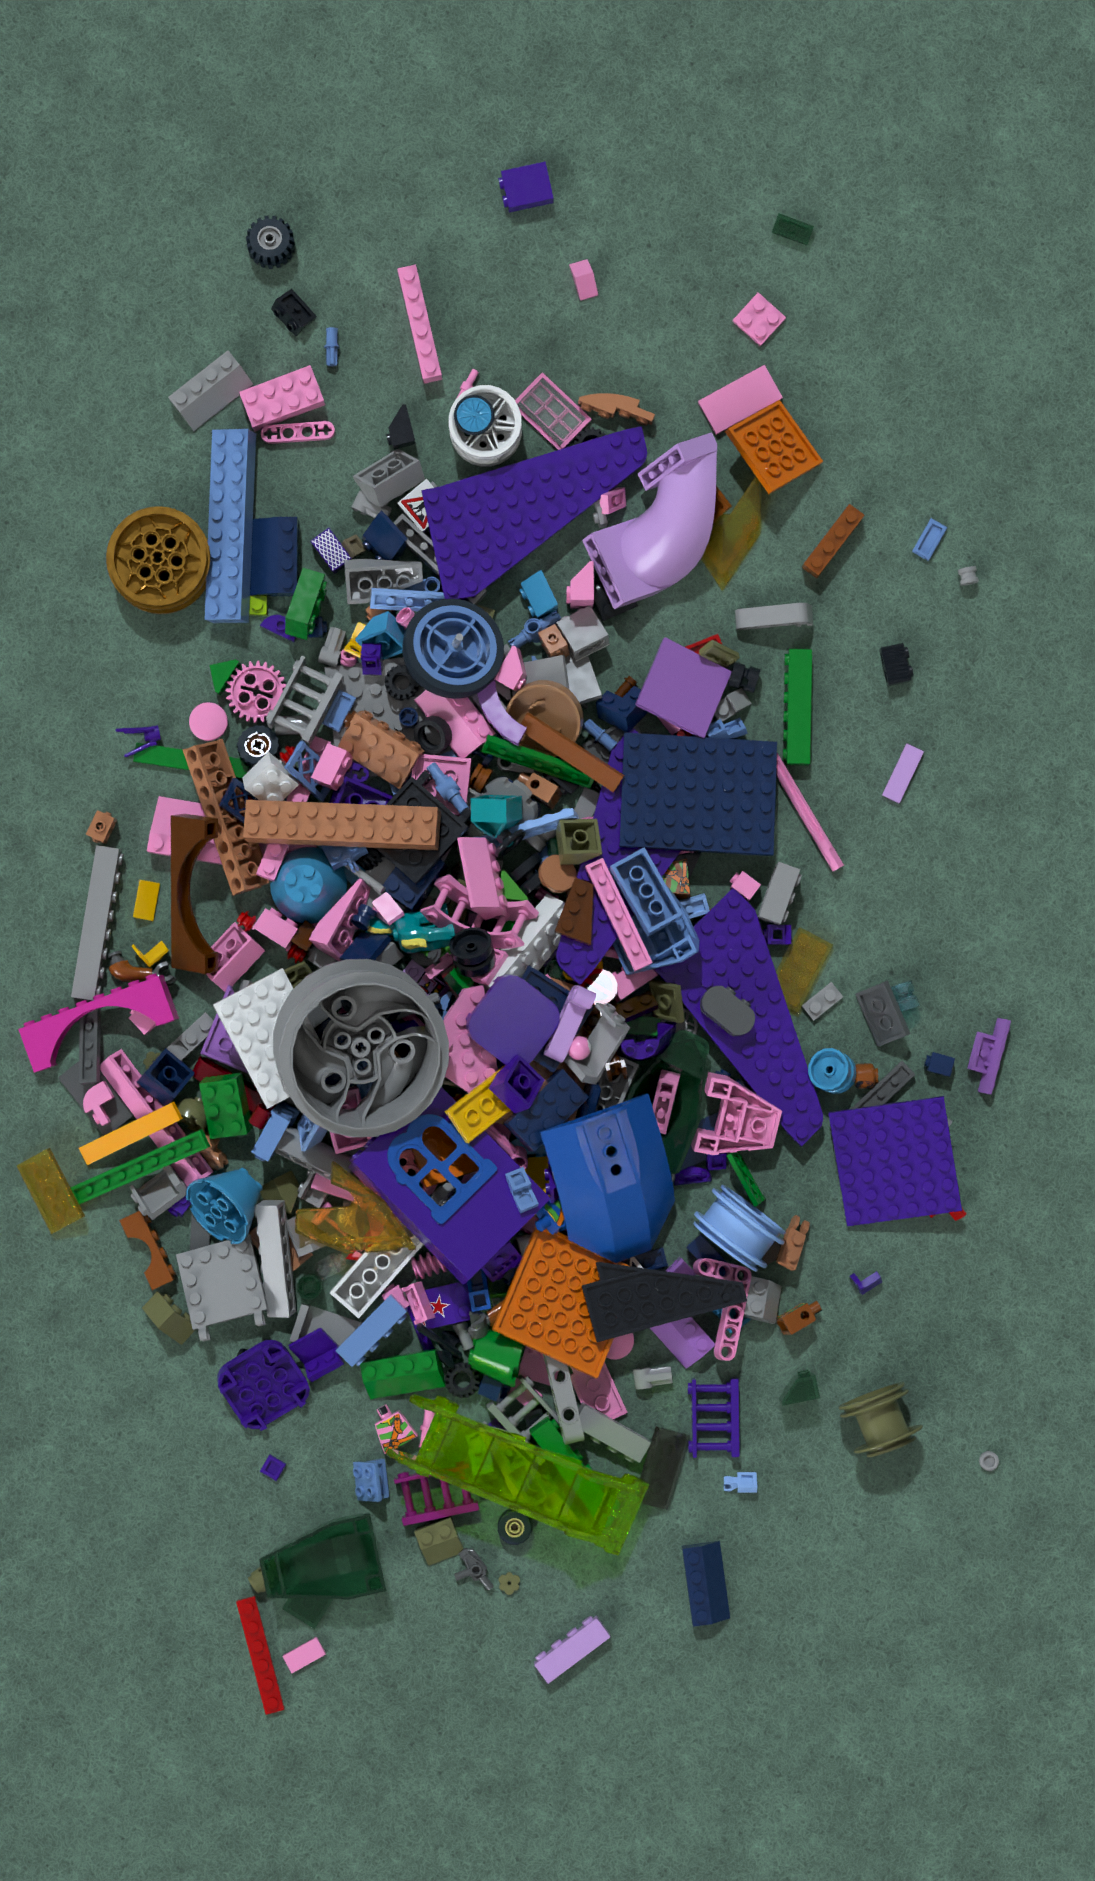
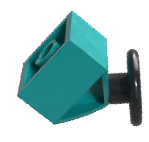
[471,795,526,857]

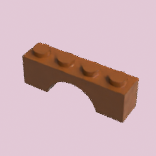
[802,504,865,579]
[119,1211,176,1290]

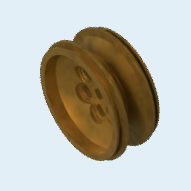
[106,506,210,614]

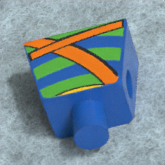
[535,1198,566,1235]

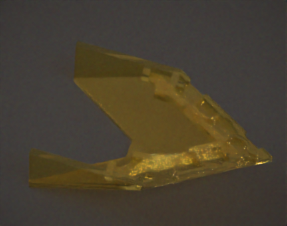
[701,476,762,591]
[295,1161,416,1254]

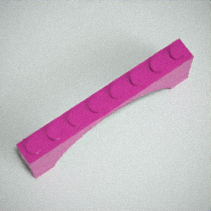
[18,973,179,1073]

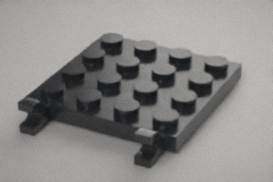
[376,770,471,885]

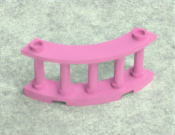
[420,874,539,949]

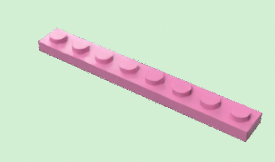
[256,736,331,882]

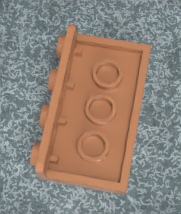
[338,710,424,789]

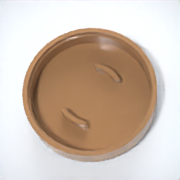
[506,680,583,757]

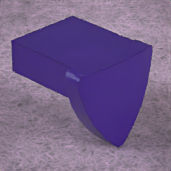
[850,1271,882,1295]

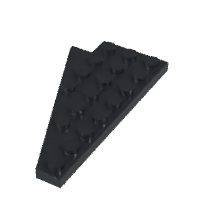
[581,1262,747,1342]

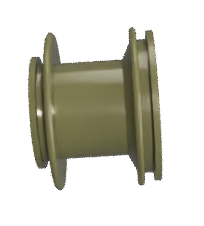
[838,1382,923,1457]

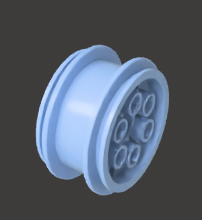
[693,1184,786,1272]

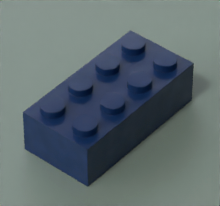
[503,1069,589,1152]

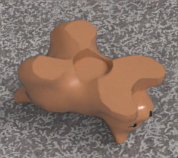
[199,1131,229,1171]

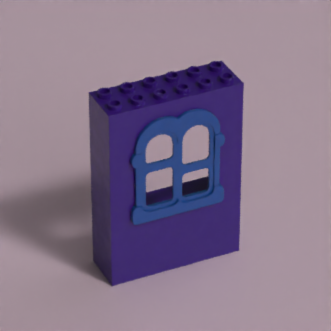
[348,1087,551,1284]

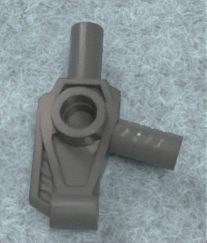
[454,1548,494,1590]

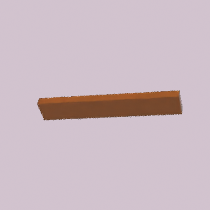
[521,712,625,793]

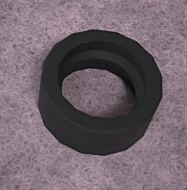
[414,716,452,755]

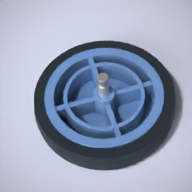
[402,599,504,699]

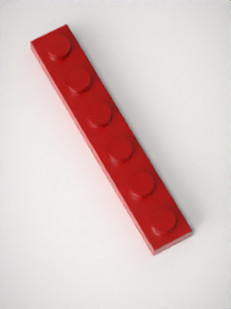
[236,1596,285,1715]

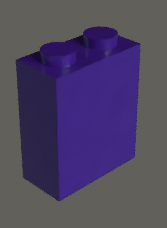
[498,162,554,213]

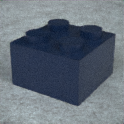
[137,1048,195,1106]

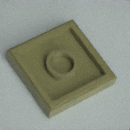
[649,979,685,1024]

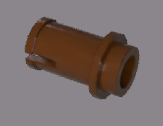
[614,676,638,698]

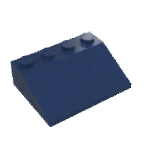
[250,517,299,596]

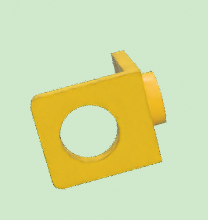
[344,622,366,658]
[132,941,169,967]

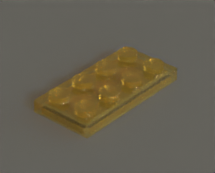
[776,927,833,1013]
[17,1148,85,1234]

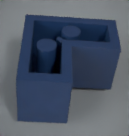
[596,686,648,733]

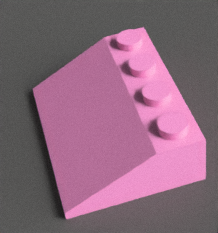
[147,796,222,865]

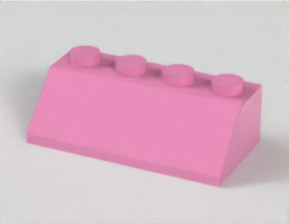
[414,690,496,758]
[457,837,507,920]

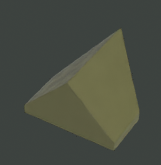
[261,1170,300,1214]

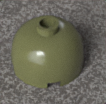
[176,1097,207,1132]

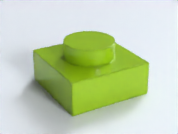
[249,595,267,615]

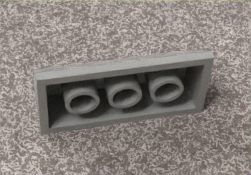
[168,351,254,431]

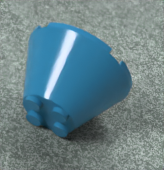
[270,847,347,924]
[186,1168,263,1244]

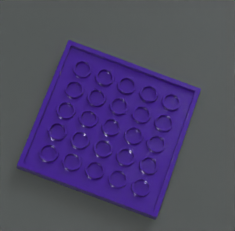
[828,1096,962,1226]

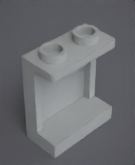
[129,1164,187,1220]

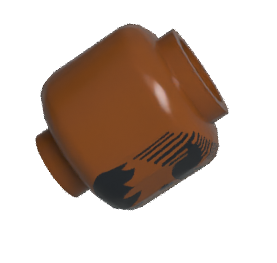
[854,1063,878,1089]

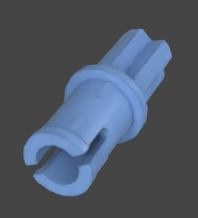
[324,327,339,367]
[583,719,618,752]

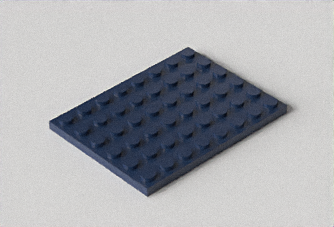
[619,733,777,856]

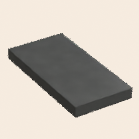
[58,1061,134,1135]

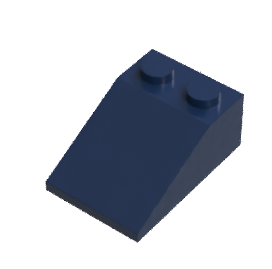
[362,510,408,561]

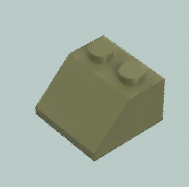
[556,819,602,865]
[414,1516,464,1565]

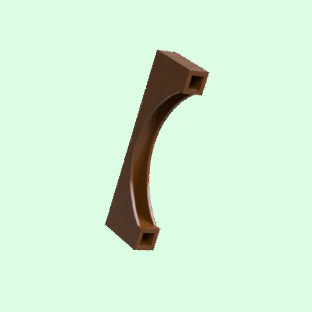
[171,814,218,974]

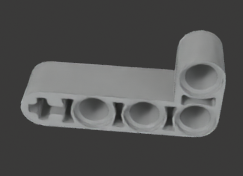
[735,603,813,630]

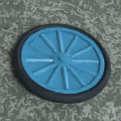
[454,395,495,435]

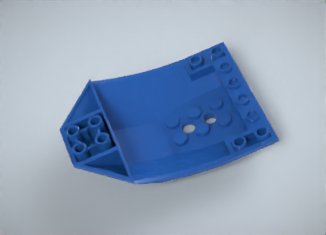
[540,1093,675,1263]

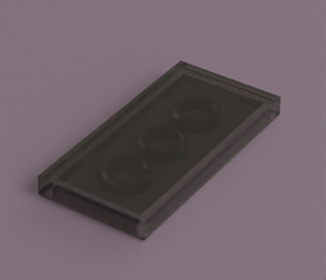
[633,1426,690,1510]

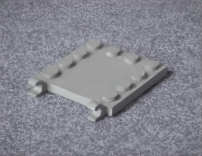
[176,1234,268,1342]

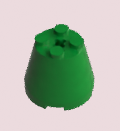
[468,1329,525,1387]

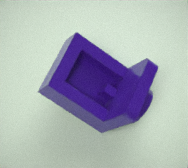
[168,1196,191,1217]

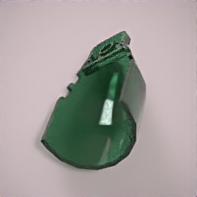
[609,1030,709,1174]

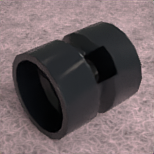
[728,662,761,693]

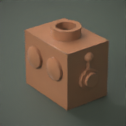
[538,624,570,658]
[86,810,117,844]

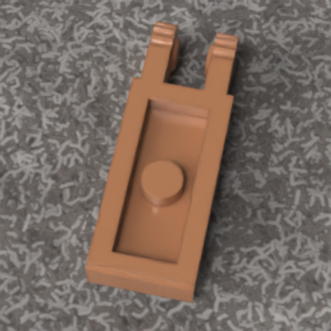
[776,1215,810,1271]

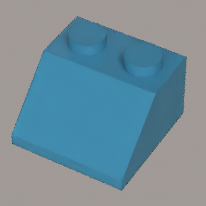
[519,570,558,619]
[355,611,405,660]

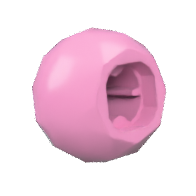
[568,1036,591,1060]

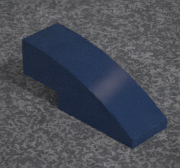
[686,1233,739,1277]

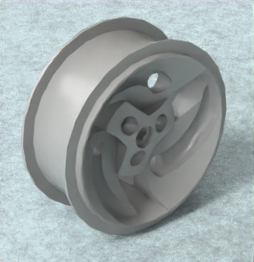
[273,959,449,1137]

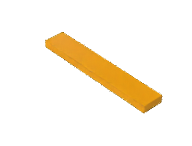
[79,1102,183,1165]

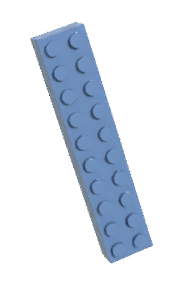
[205,429,256,623]

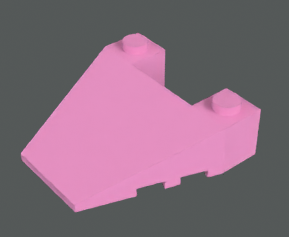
[691,1072,782,1155]

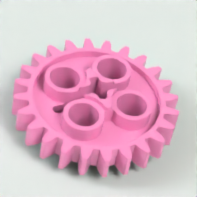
[226,661,287,723]

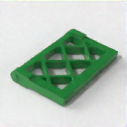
[727,1151,766,1207]

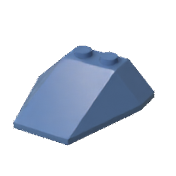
[613,888,700,975]

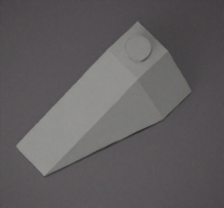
[344,559,423,604]

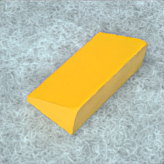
[133,880,160,921]

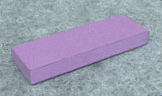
[882,744,924,804]

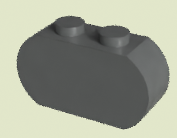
[700,986,755,1036]

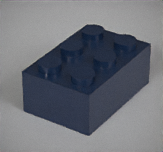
[383,860,448,912]

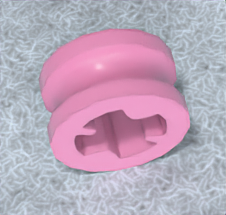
[340,649,357,667]

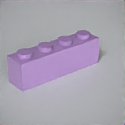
[534,1615,610,1684]

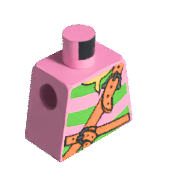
[375,1404,418,1454]

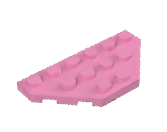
[443,985,498,1093]

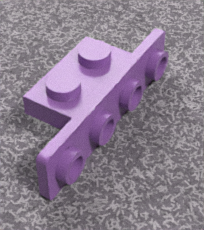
[967,1018,1011,1095]

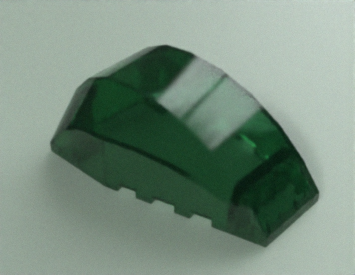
[259,1513,387,1600]

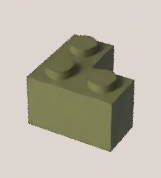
[142,1291,195,1345]

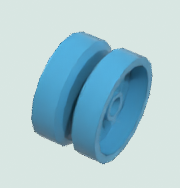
[808,1048,856,1094]

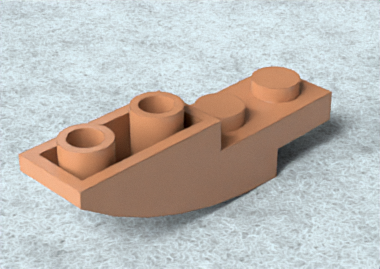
[578,393,655,426]

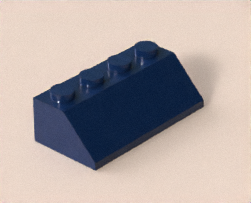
[682,1541,730,1627]

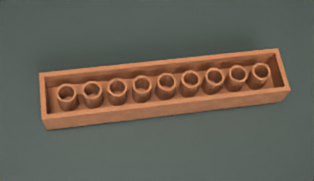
[243,800,441,850]

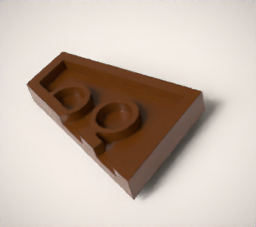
[554,877,593,946]

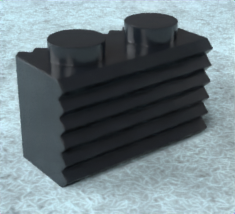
[879,643,913,687]

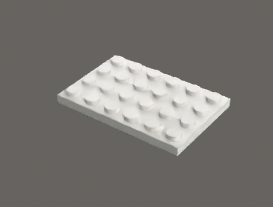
[213,968,333,1109]

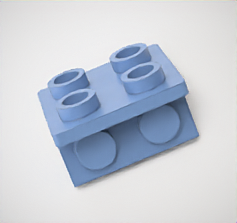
[353,1459,389,1502]

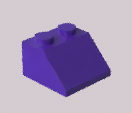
[489,1054,545,1114]

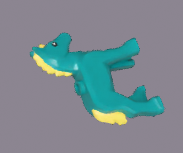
[365,904,455,953]

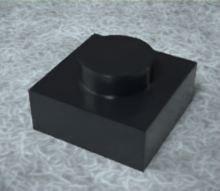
[524,1407,544,1429]

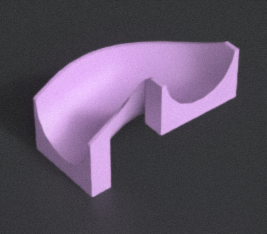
[582,432,717,609]

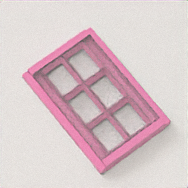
[515,372,592,450]

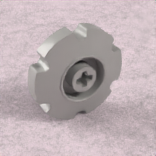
[480,777,538,825]

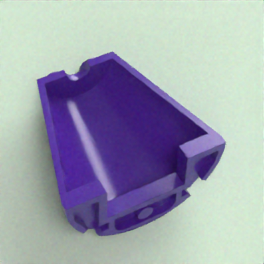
[616,1022,677,1061]

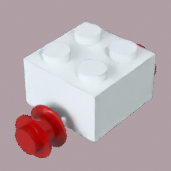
[241,746,299,801]

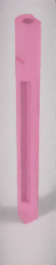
[776,753,844,872]

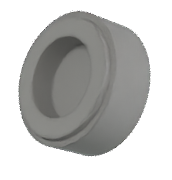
[979,1451,999,1471]

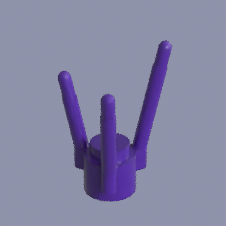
[115,725,161,757]

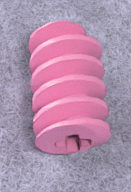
[411,1252,447,1279]

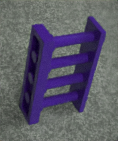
[688,1378,739,1458]

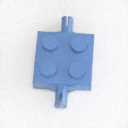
[321,846,368,873]

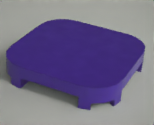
[466,974,560,1065]
[217,1340,310,1431]

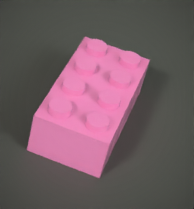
[239,365,325,432]

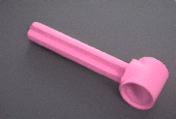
[485,1124,528,1169]

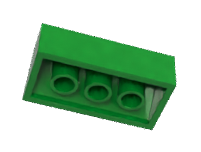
[360,1348,446,1399]

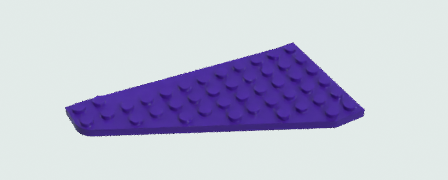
[653,888,823,1147]

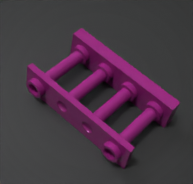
[394,1460,479,1526]

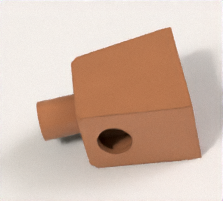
[517,772,562,810]

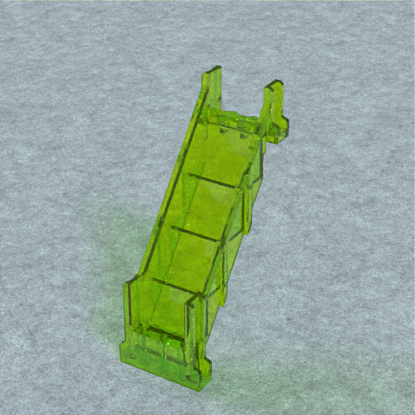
[386,1394,649,1556]

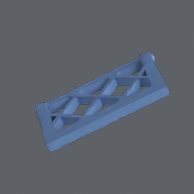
[284,740,330,802]

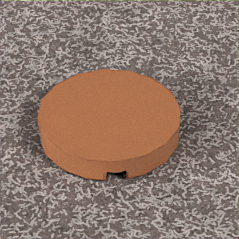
[538,855,577,893]

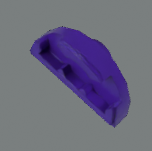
[260,615,296,643]
[674,1166,712,1186]

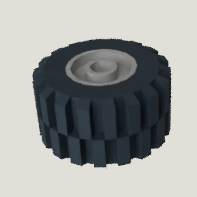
[246,216,295,269]

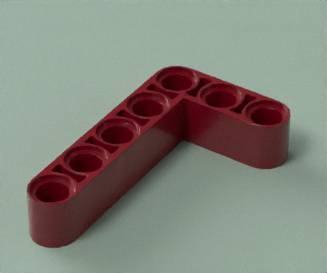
[192,1056,278,1129]

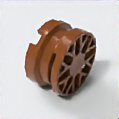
[469,763,493,793]

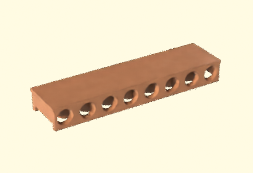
[183,739,272,896]

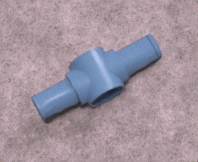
[508,610,561,648]
[426,762,469,814]

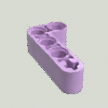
[543,985,596,1063]

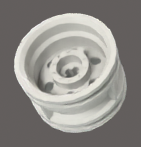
[449,385,522,467]

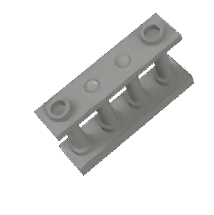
[266,656,344,747]
[486,1374,567,1465]

